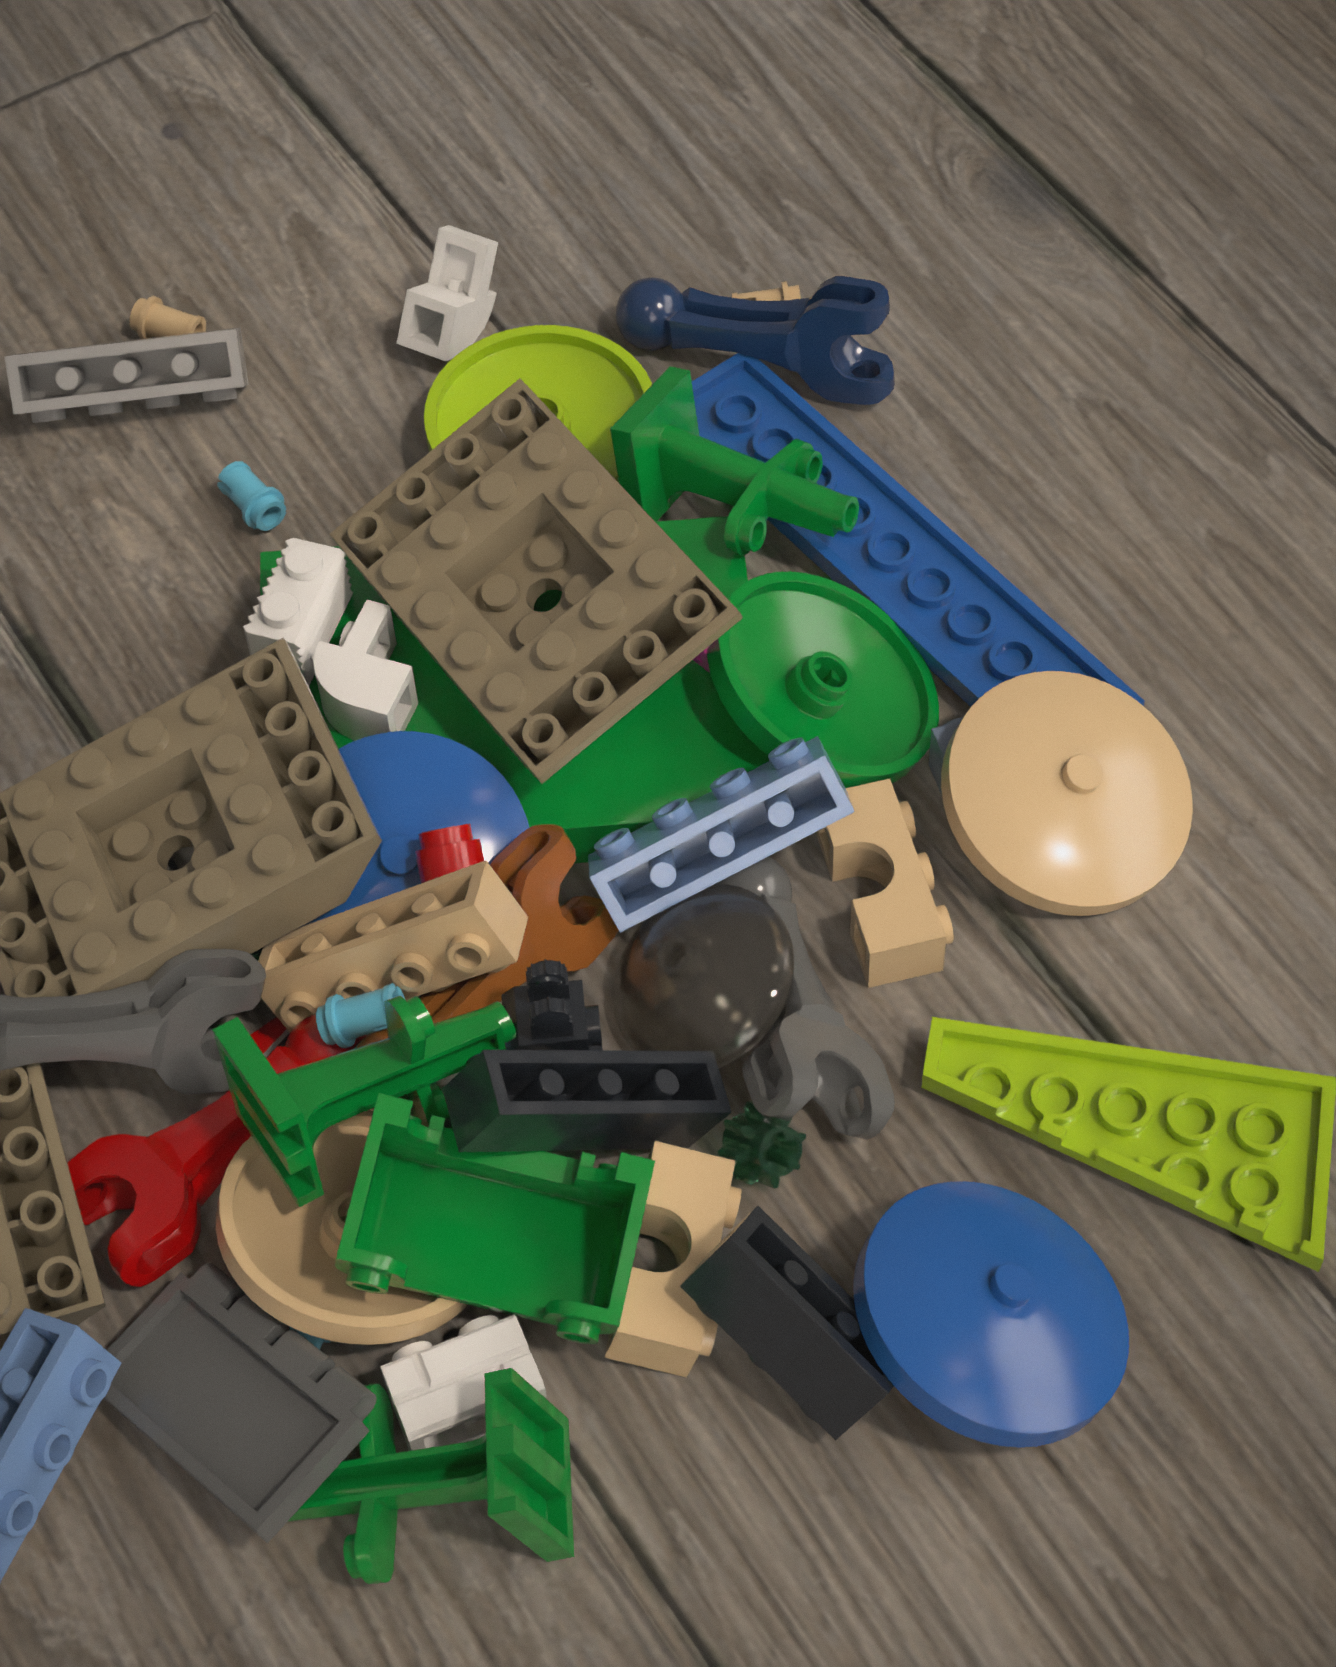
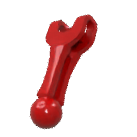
[67,1014,366,1287]

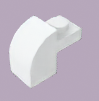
[396,225,498,361]
[313,600,418,741]

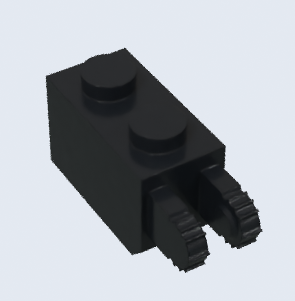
[501,959,603,1050]

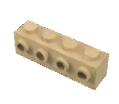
[258,860,528,1033]

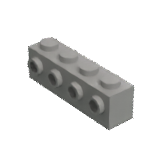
[4,327,249,423]

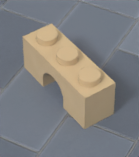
[816,779,954,988]
[605,1141,741,1378]

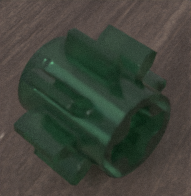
[717,1100,806,1189]

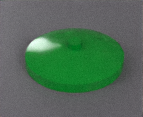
[707,571,939,788]

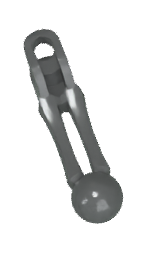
[709,856,895,1140]
[0,949,266,1094]

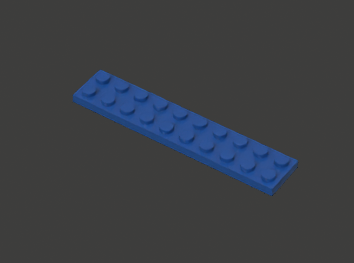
[692,353,1145,707]

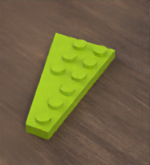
[922,1017,1336,1272]

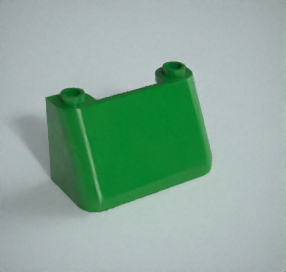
[335,1093,656,1344]

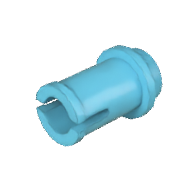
[217,461,286,531]
[316,983,405,1048]

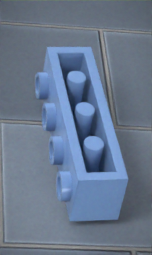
[588,736,855,933]
[0,1308,122,1583]

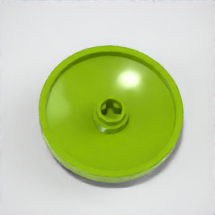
[424,325,652,483]

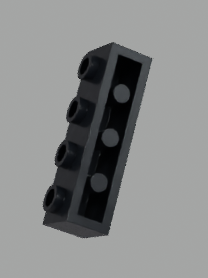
[442,1050,732,1152]

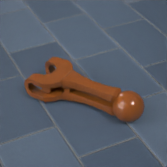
[354,824,618,1112]

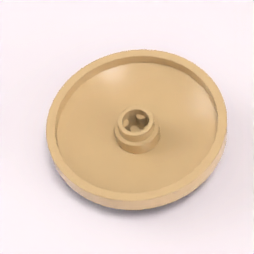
[941,671,1193,916]
[216,1110,468,1345]

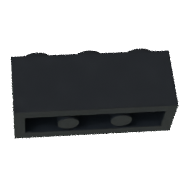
[680,1205,894,1440]

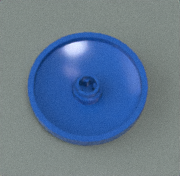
[299,731,530,928]
[853,1181,1129,1448]

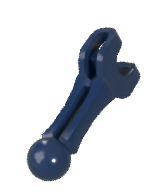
[615,276,895,405]

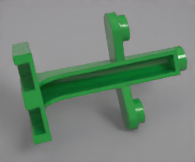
[610,366,859,556]
[212,996,516,1208]
[288,1368,574,1584]

